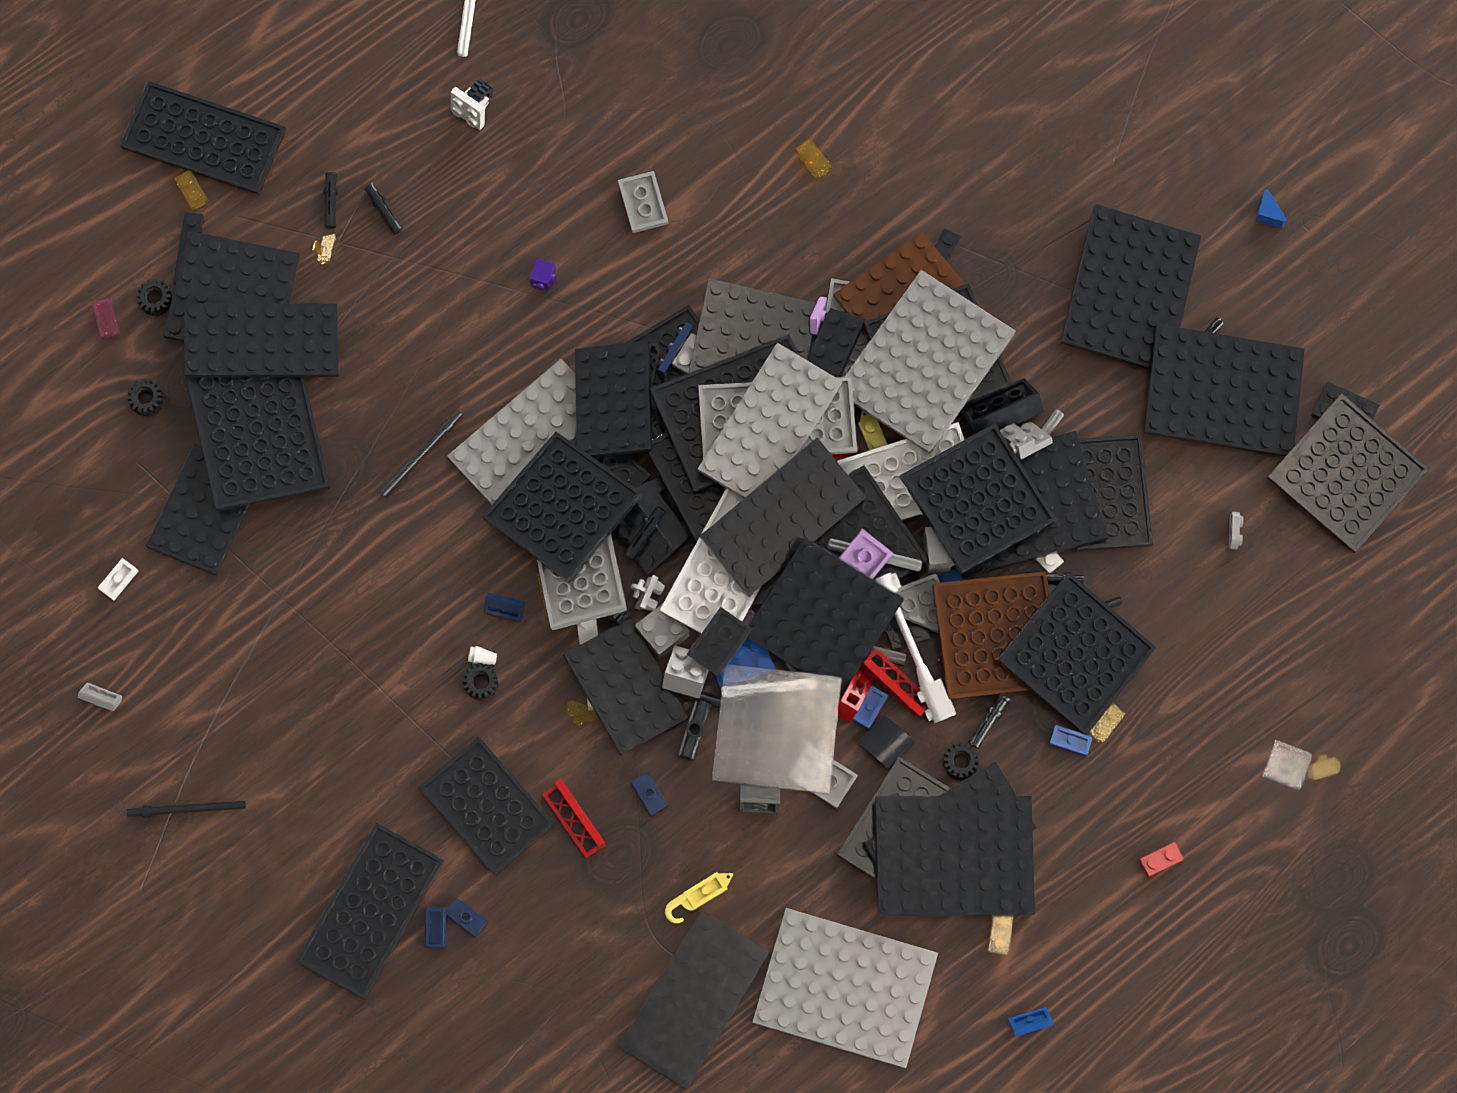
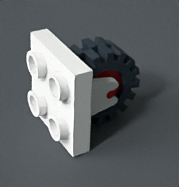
[451,79,494,130]

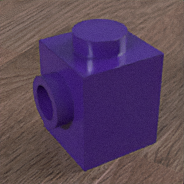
[530,258,556,290]

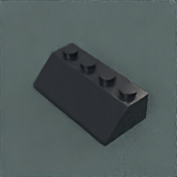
[959,378,1044,436]

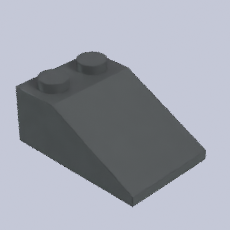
[739,783,780,814]

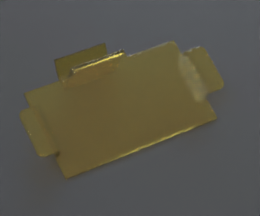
[312,234,336,265]
[566,700,598,727]
[1307,753,1341,780]

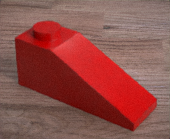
[833,667,874,723]

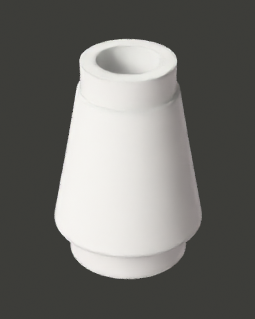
[468,646,497,665]

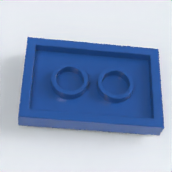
[714,639,775,690]

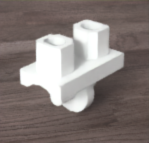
[630,575,665,611]

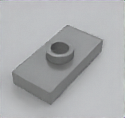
[78,683,122,711]

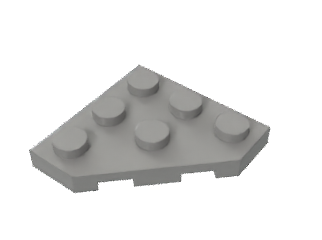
[896,573,940,633]

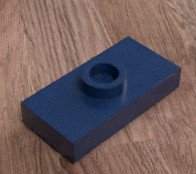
[484,593,525,621]
[631,772,668,816]
[446,897,488,938]
[425,907,446,948]

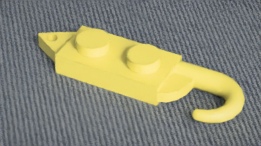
[858,410,887,451]
[665,872,733,923]

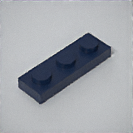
[657,322,693,379]

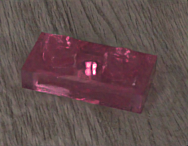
[92,298,120,339]

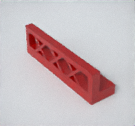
[861,648,927,718]
[542,779,606,859]

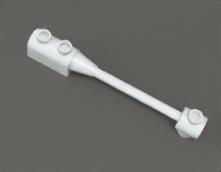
[875,573,957,723]

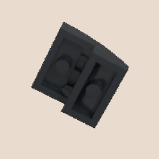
[858,714,914,770]

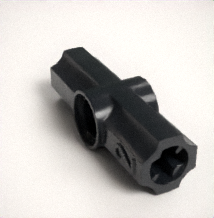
[678,700,711,761]

